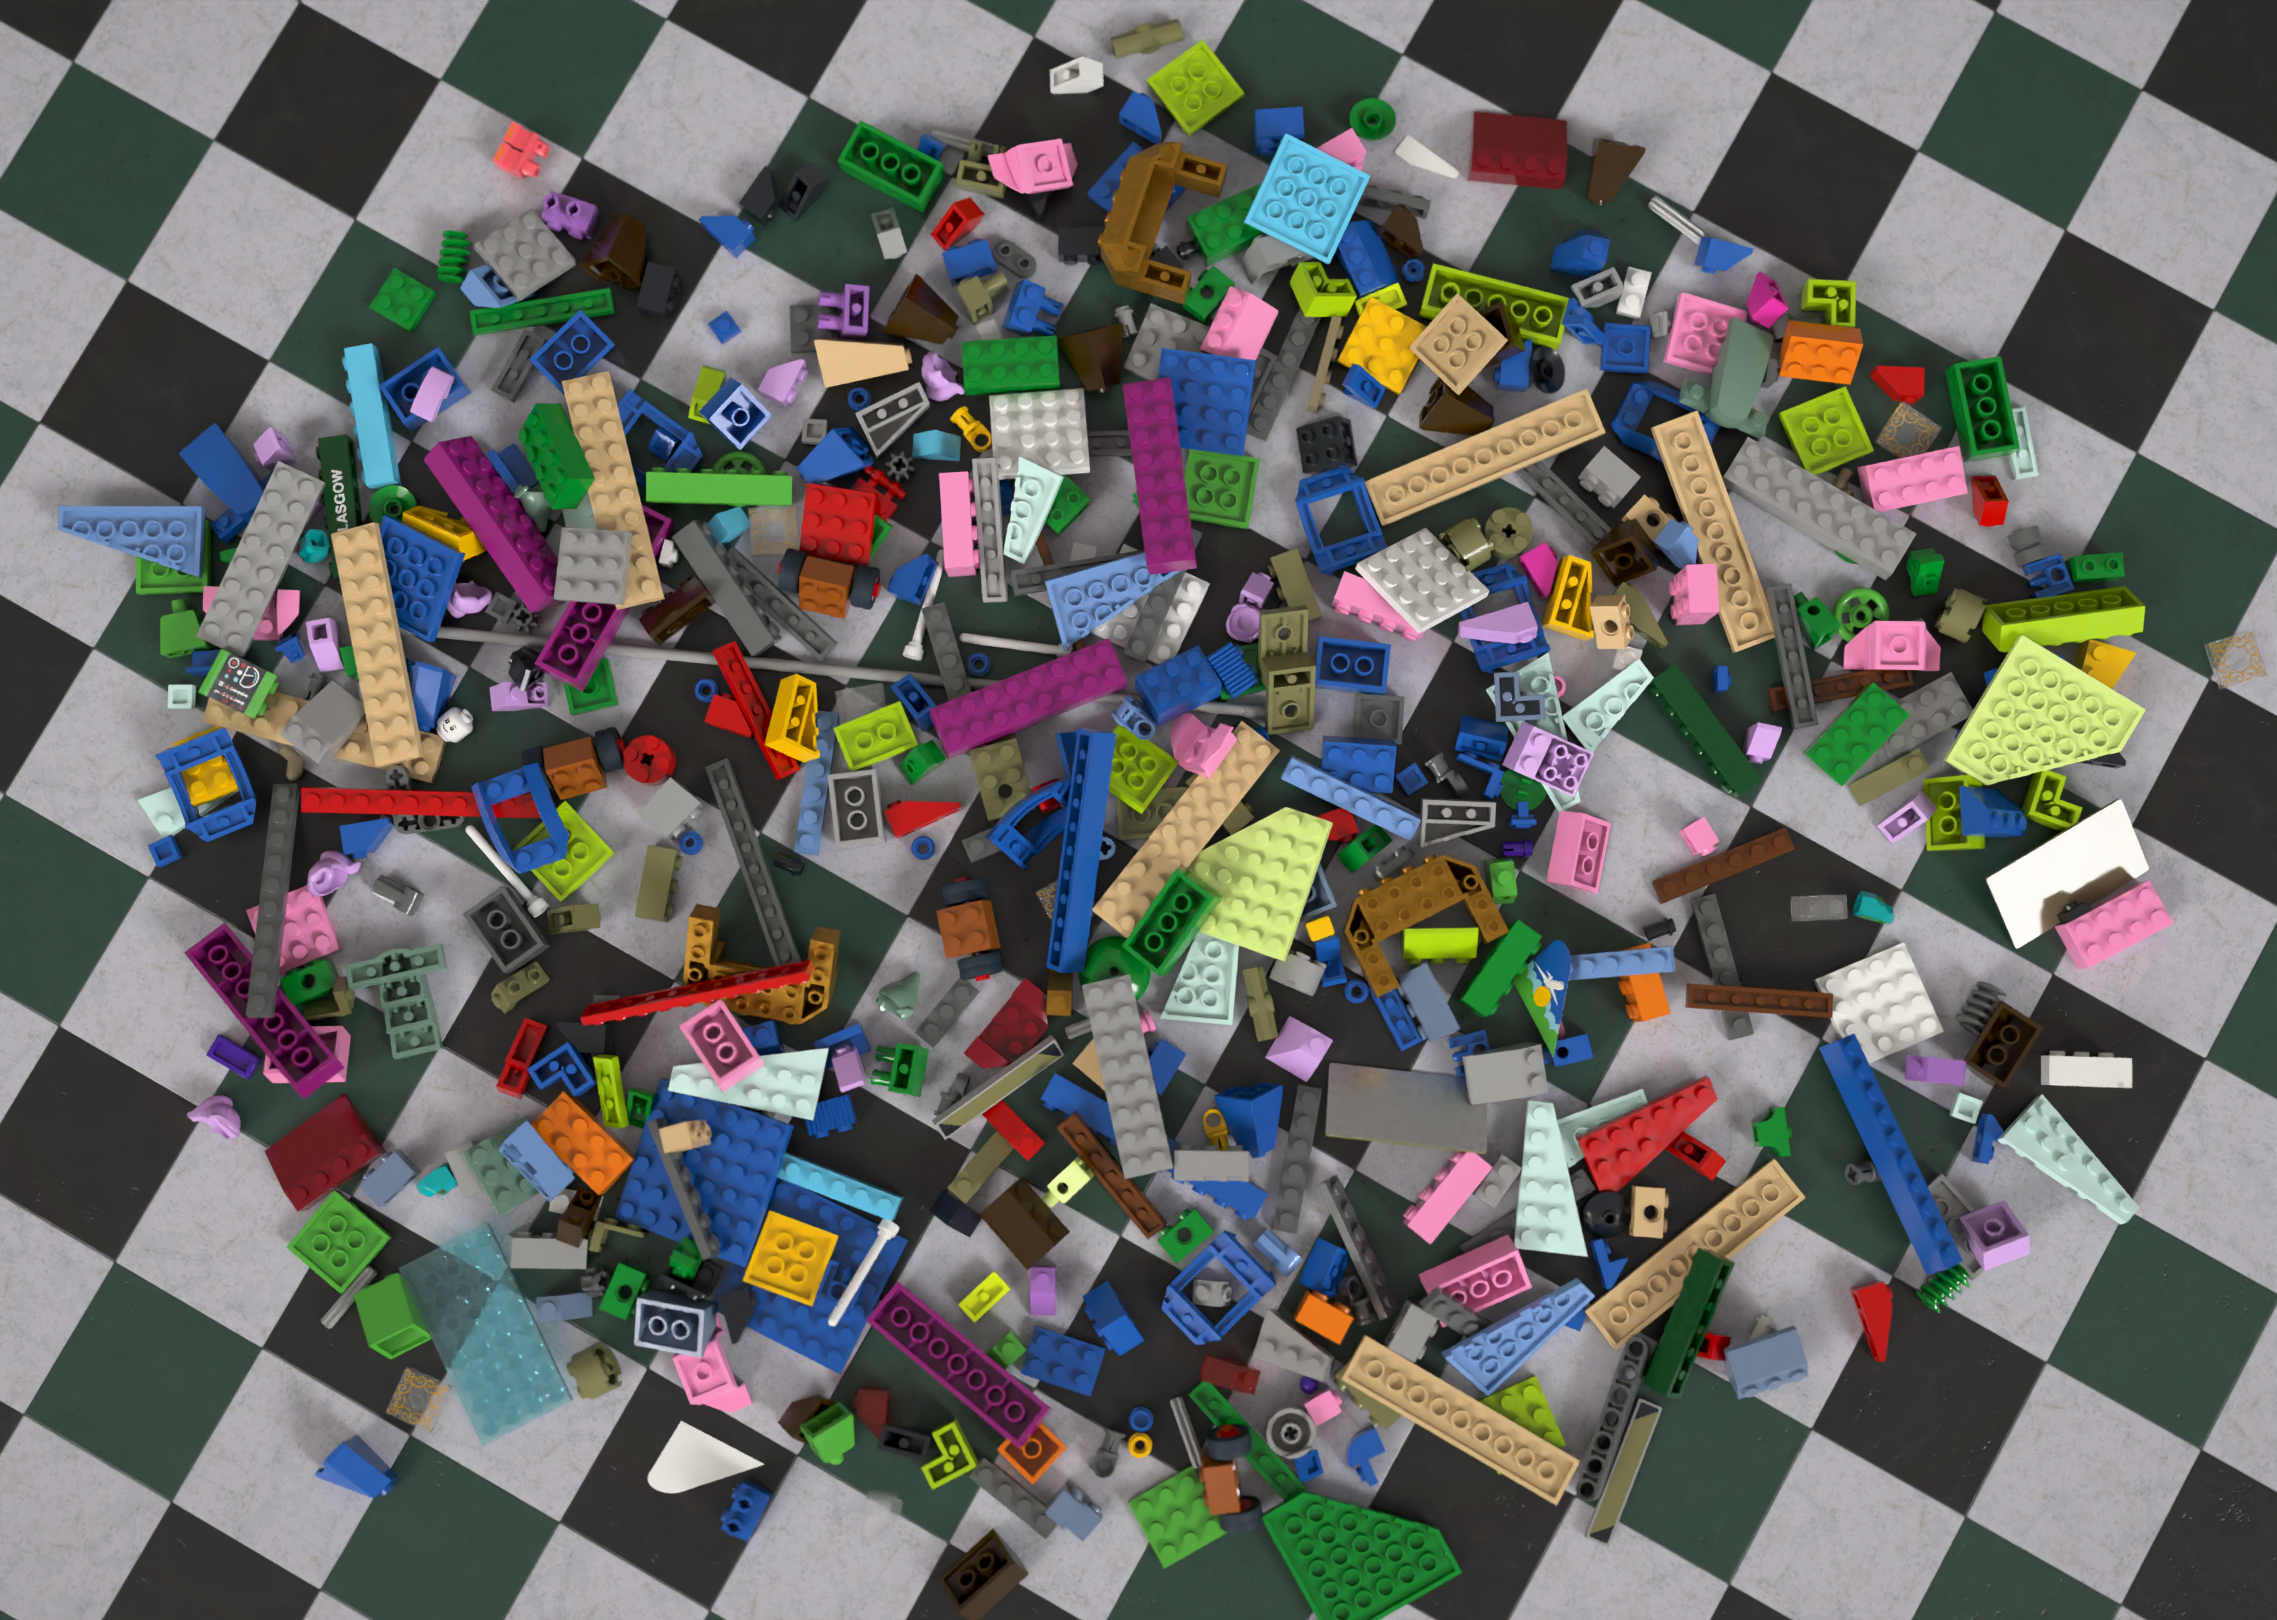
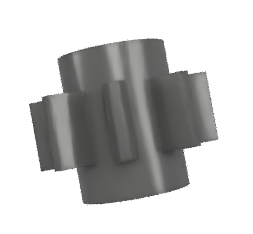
[885,452,916,483]
[510,603,542,634]
[580,1266,611,1297]

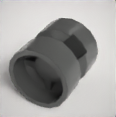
[2007,525,2049,568]

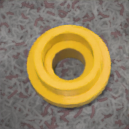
[1128,1432,1152,1458]

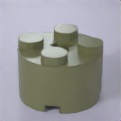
[1482,507,1533,560]
[1439,518,1494,572]
[1934,588,1987,643]
[567,1341,622,1400]

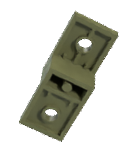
[1258,605,1316,735]
[969,733,1035,821]

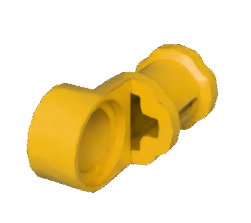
[950,406,992,453]
[1202,1108,1229,1150]

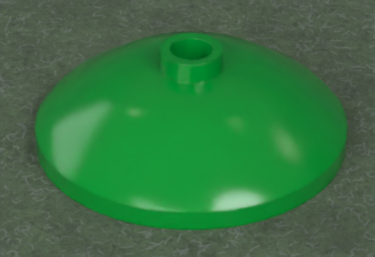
[1078,936,1151,1001]

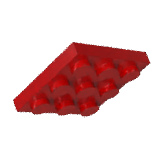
[799,483,878,565]

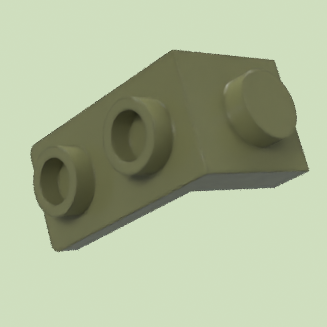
[491,962,550,1014]
[302,976,355,1021]
[588,1217,648,1252]

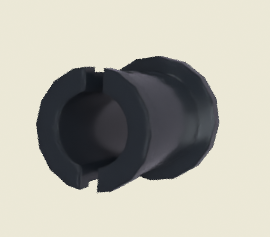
[1176,240,1198,260]
[773,852,805,876]
[1643,917,1676,941]

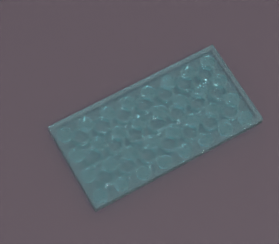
[399,1223,573,1446]

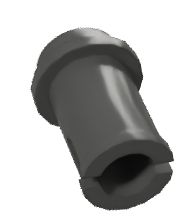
[303,672,328,701]

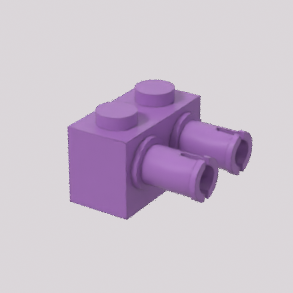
[541,191,600,239]
[817,284,869,341]

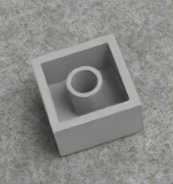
[1578,446,1641,509]
[1384,1300,1439,1363]

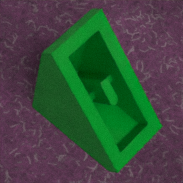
[627,1087,657,1129]

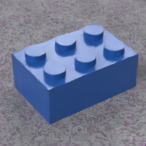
[529,310,615,395]
[379,347,472,431]
[1315,636,1391,695]
[1135,645,1222,726]
[1320,735,1397,793]

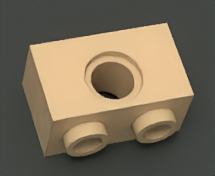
[1621,495,1677,549]
[1590,595,1634,649]
[659,1120,711,1153]
[1629,1185,1669,1238]

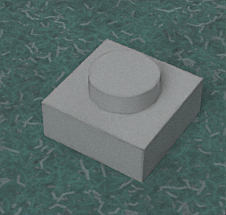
[802,418,828,445]

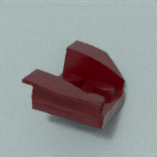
[963,978,1049,1069]

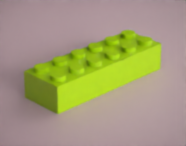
[1419,263,1569,351]
[1982,586,2145,652]

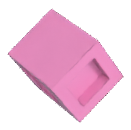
[1679,817,1719,856]
[1302,1387,1343,1426]

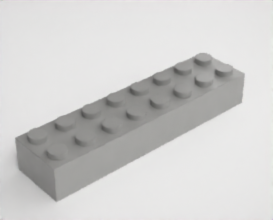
[1722,437,1916,580]
[196,461,326,657]
[1082,974,1173,1179]

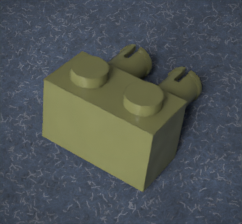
[956,140,1008,199]
[956,271,1009,325]

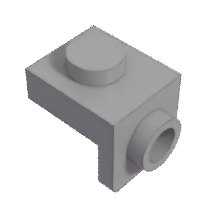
[1192,1279,1232,1307]

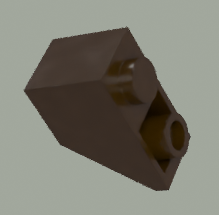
[556,1187,602,1248]

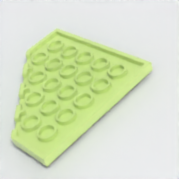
[1943,635,2146,785]
[1187,807,1333,961]

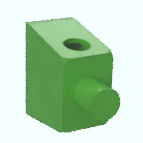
[160,599,214,658]
[1484,858,1517,905]
[800,1402,855,1465]

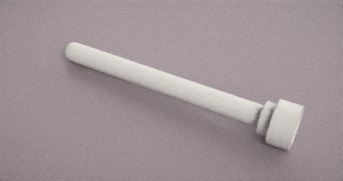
[903,549,944,661]
[959,633,1074,658]
[465,825,549,918]
[828,1218,900,1326]

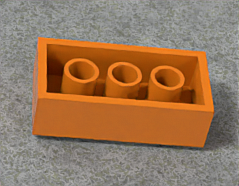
[531,1091,636,1195]

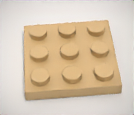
[1409,293,1508,395]

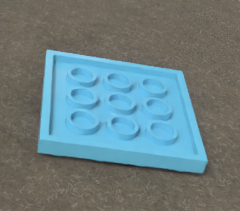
[1243,133,1370,264]

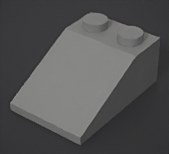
[279,680,366,766]
[637,777,704,839]
[1463,1042,1548,1105]

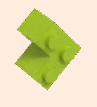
[1290,262,1357,317]
[1801,279,1856,328]
[2021,770,2083,832]
[921,1418,978,1490]

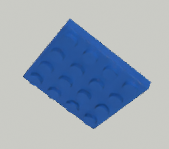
[1158,348,1257,456]
[380,515,465,642]

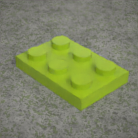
[833,701,918,772]

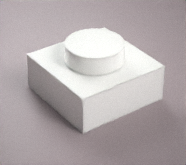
[659,539,680,569]
[1612,646,1642,671]

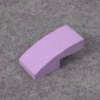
[410,366,455,422]

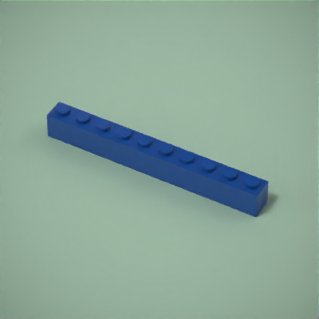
[1046,728,1116,973]
[1819,1033,1963,1275]
[1041,1073,1268,1221]

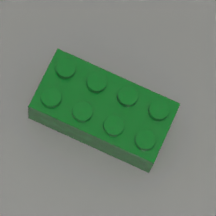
[837,120,945,213]
[1185,183,1269,267]
[962,336,1060,396]
[1945,356,2020,463]
[518,403,595,509]
[1803,682,1910,786]
[1122,868,1223,976]
[1456,920,1542,1017]

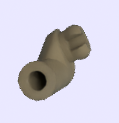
[1833,468,1854,497]
[279,745,304,781]

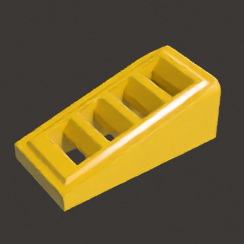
[1303,916,1334,941]

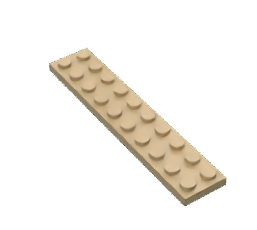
[562,371,665,610]
[1364,389,1605,527]
[1651,411,1775,653]
[331,522,424,768]
[202,692,446,784]
[1092,721,1280,938]
[1585,1158,1806,1350]
[1340,1335,1580,1505]

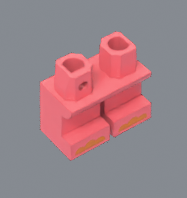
[493,121,551,179]

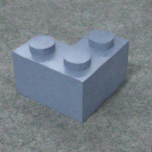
[1494,672,1546,722]
[1045,1482,1103,1542]

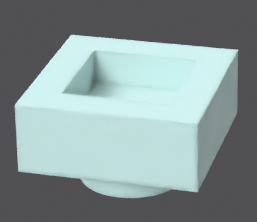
[168,685,196,710]
[1949,1093,1983,1124]

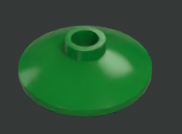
[1349,98,1396,141]
[369,485,417,527]

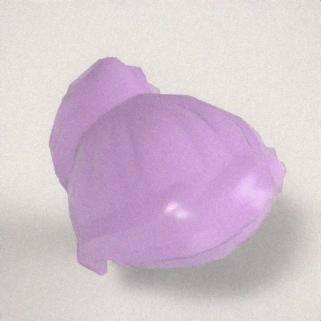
[921,352,965,401]
[446,581,492,618]
[1225,603,1268,643]
[307,850,361,897]
[187,1095,241,1139]

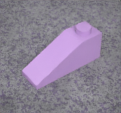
[1458,602,1538,644]

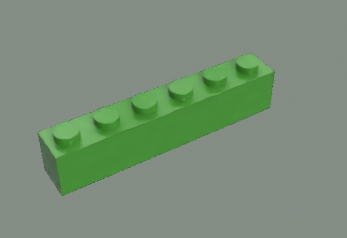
[646,468,792,506]

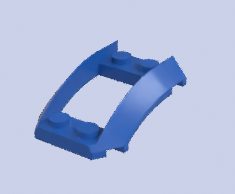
[1610,381,1720,462]
[618,388,702,488]
[1295,466,1388,576]
[1461,563,1550,674]
[155,727,256,842]
[471,763,570,874]
[986,777,1071,871]
[1162,1230,1277,1345]

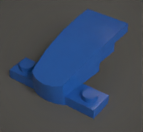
[179,423,274,543]

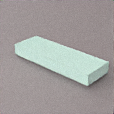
[2008,406,2039,480]

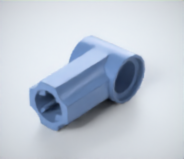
[1253,1228,1303,1278]

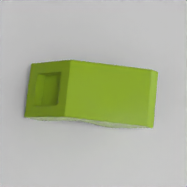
[688,365,726,425]

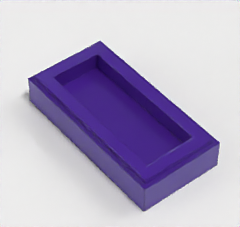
[206,1034,262,1079]

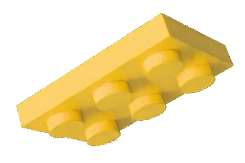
[174,726,239,807]

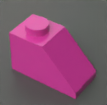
[1746,271,1788,329]
[1518,542,1558,601]

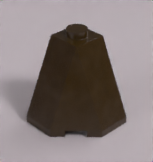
[1585,138,1646,205]
[580,211,646,290]
[883,274,959,345]
[1057,322,1123,393]
[1419,377,1495,436]

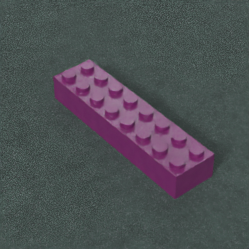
[1123,377,1197,575]
[423,436,566,613]
[535,505,675,692]
[930,638,1128,759]
[184,922,345,1099]
[866,1282,1052,1449]

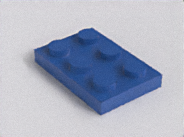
[1021,1325,1106,1397]

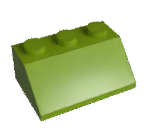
[1923,775,1986,851]
[1400,928,1479,964]

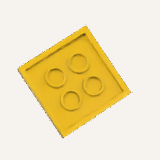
[1337,297,1427,394]
[743,1210,839,1306]

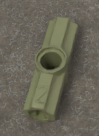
[1111,19,1183,59]
[1242,966,1278,1042]

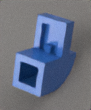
[1346,1425,1386,1487]

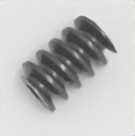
[1955,981,2007,1036]

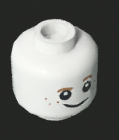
[436,707,473,743]

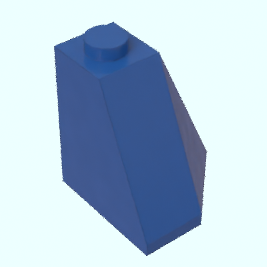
[1550,229,1610,278]
[796,427,874,484]
[405,659,457,732]
[1214,1082,1283,1158]
[315,1435,398,1499]

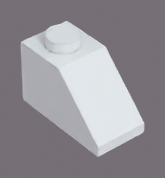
[1050,56,1103,94]

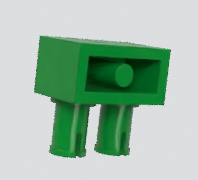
[870,1043,929,1097]

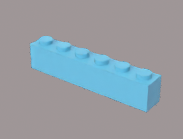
[342,343,401,491]
[777,1152,903,1221]

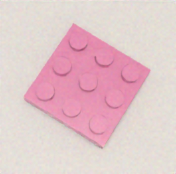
[1663,292,1748,376]
[246,885,342,976]

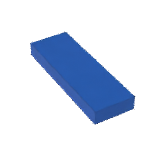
[1368,986,1423,1051]

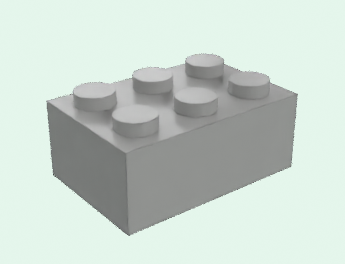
[828,769,887,849]

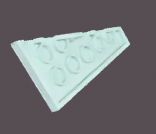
[1486,653,1581,813]
[1160,932,1239,1025]
[668,1048,829,1120]
[1997,1094,2140,1225]
[1513,1101,1588,1257]

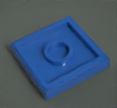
[1600,322,1651,374]

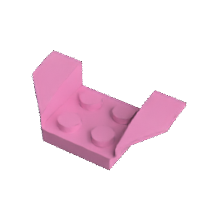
[988,139,1077,194]
[203,586,300,641]
[1843,621,1941,671]
[1170,713,1237,778]
[672,1314,753,1413]

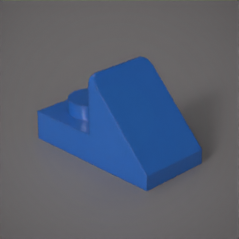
[1342,364,1386,409]
[1971,1114,2004,1164]
[1589,1237,1628,1289]

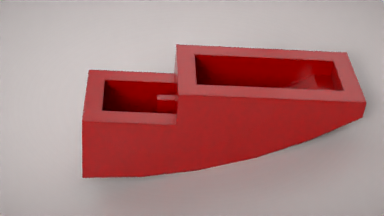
[496,1018,548,1100]

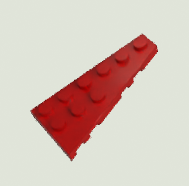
[1576,1076,1718,1193]

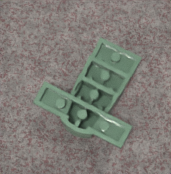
[1679,317,1774,439]
[345,944,447,1059]

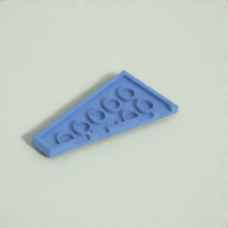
[58,506,205,579]
[1441,1278,1595,1396]

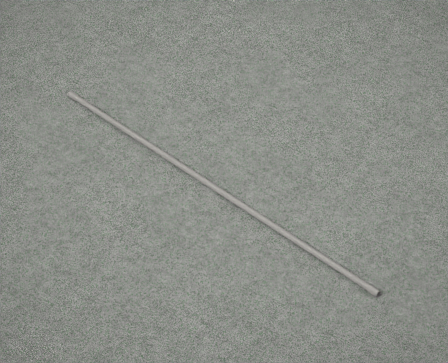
[399,626,1266,719]

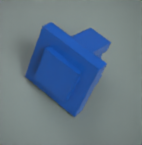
[274,632,305,663]
[1509,802,1536,829]

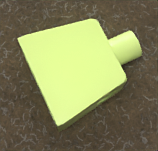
[1042,1156,1095,1208]

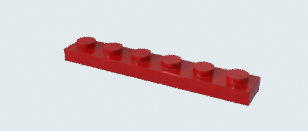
[712,641,800,781]

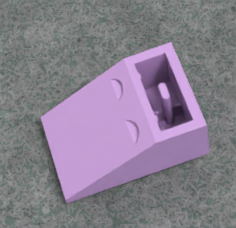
[1502,721,1594,797]

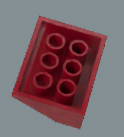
[1467,111,1567,190]
[265,1093,387,1212]

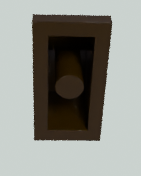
[1376,205,1424,259]
[778,1395,836,1445]

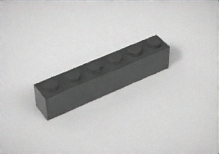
[672,520,782,656]

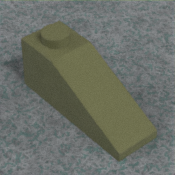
[1612,582,1668,650]
[1848,748,1931,806]
[947,1131,1014,1204]

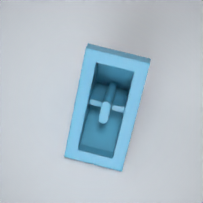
[912,430,961,461]
[708,507,753,546]

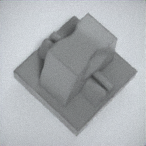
[1649,311,1673,339]

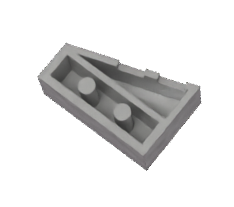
[1240,234,1314,285]
[855,382,930,459]
[1418,798,1496,848]
[1174,1145,1249,1182]
[507,1232,588,1269]
[1253,1309,1335,1381]

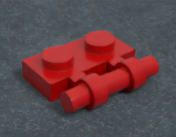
[851,466,908,521]

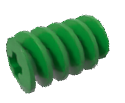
[436,231,473,284]
[1915,1264,1970,1313]

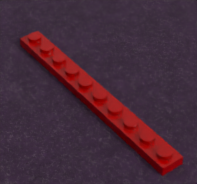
[301,787,541,818]
[580,959,815,1026]

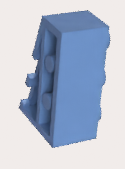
[498,1120,574,1203]

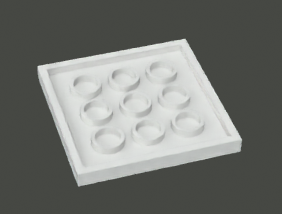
[989,388,1090,480]
[1356,528,1489,634]
[1090,544,1210,665]
[1814,942,1944,1063]

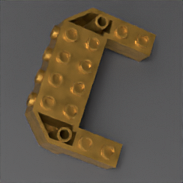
[1097,142,1227,304]
[1342,854,1509,998]
[683,904,841,1024]

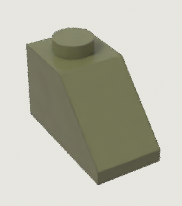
[547,904,601,934]

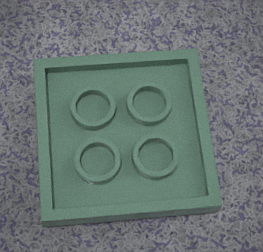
[461,1115,540,1217]

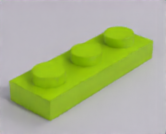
[593,1054,629,1128]

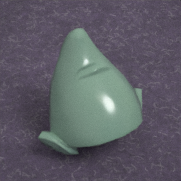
[514,484,553,532]
[876,971,920,1021]

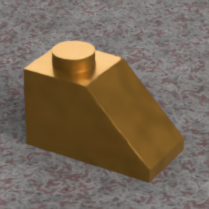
[1046,968,1073,1016]

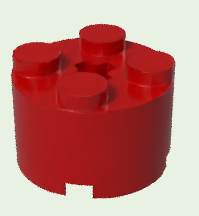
[623,735,676,786]

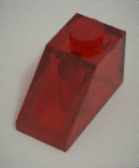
[1199,1355,1261,1395]
[853,1386,890,1440]

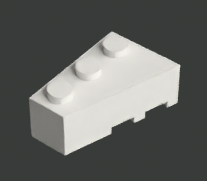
[2041,1051,2132,1088]

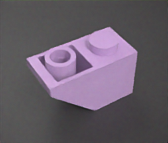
[758,359,808,408]
[306,617,345,673]
[490,682,549,711]

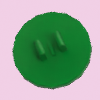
[1500,768,1546,811]

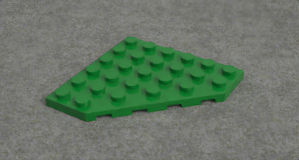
[1262,1490,1462,1620]

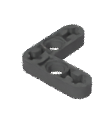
[385,764,466,834]

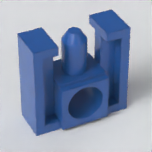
[2022,553,2074,599]
[1447,1030,1490,1077]
[816,1259,867,1311]

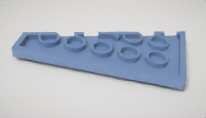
[1044,551,1181,651]

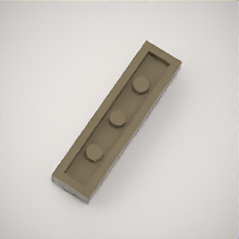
[1307,315,1344,413]

